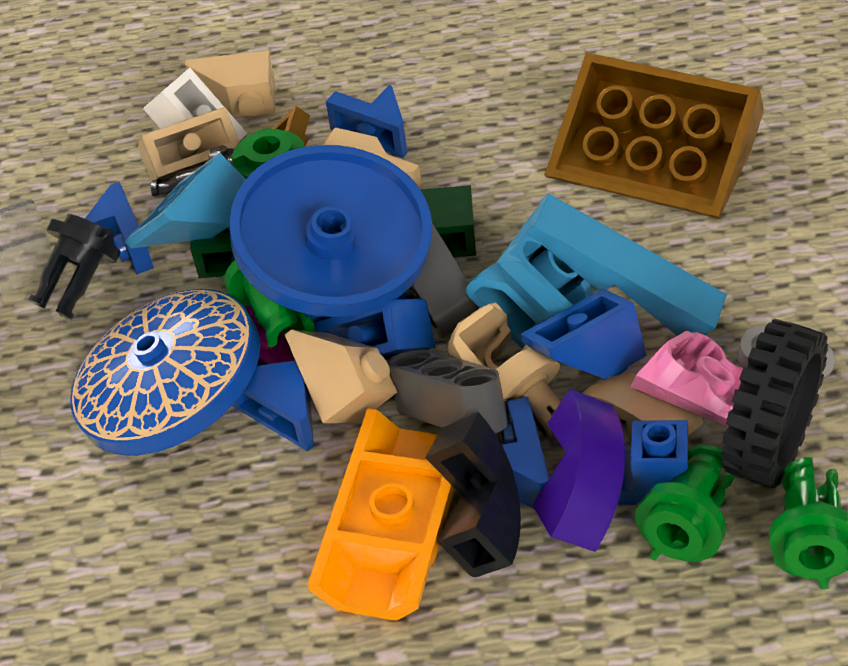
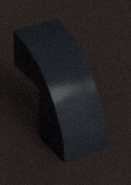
[425,412,521,578]

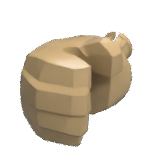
[447,302,561,438]

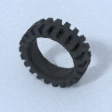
[721,319,828,488]

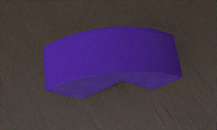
[532,388,625,552]

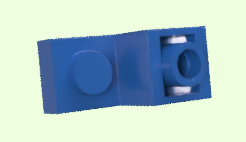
[617,420,688,505]

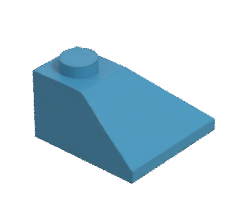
[125,152,246,249]

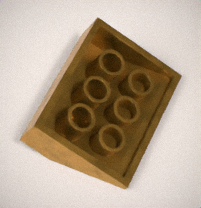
[544,52,764,219]

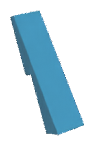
[526,193,727,336]

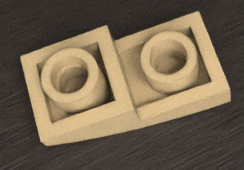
[582,371,704,439]

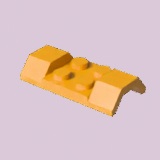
[307,408,455,621]

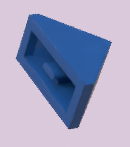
[232,360,314,451]

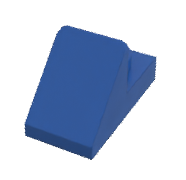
[326,85,407,158]
[85,182,154,274]
[501,397,549,510]

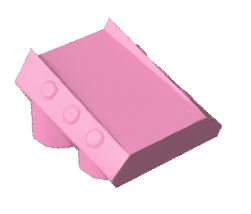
[630,330,743,427]

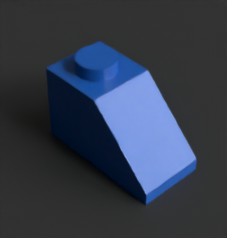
[520,289,647,379]
[314,299,436,360]

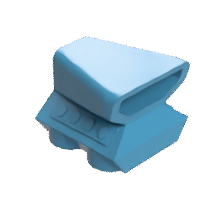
[466,208,597,348]

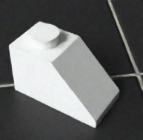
[143,68,247,141]

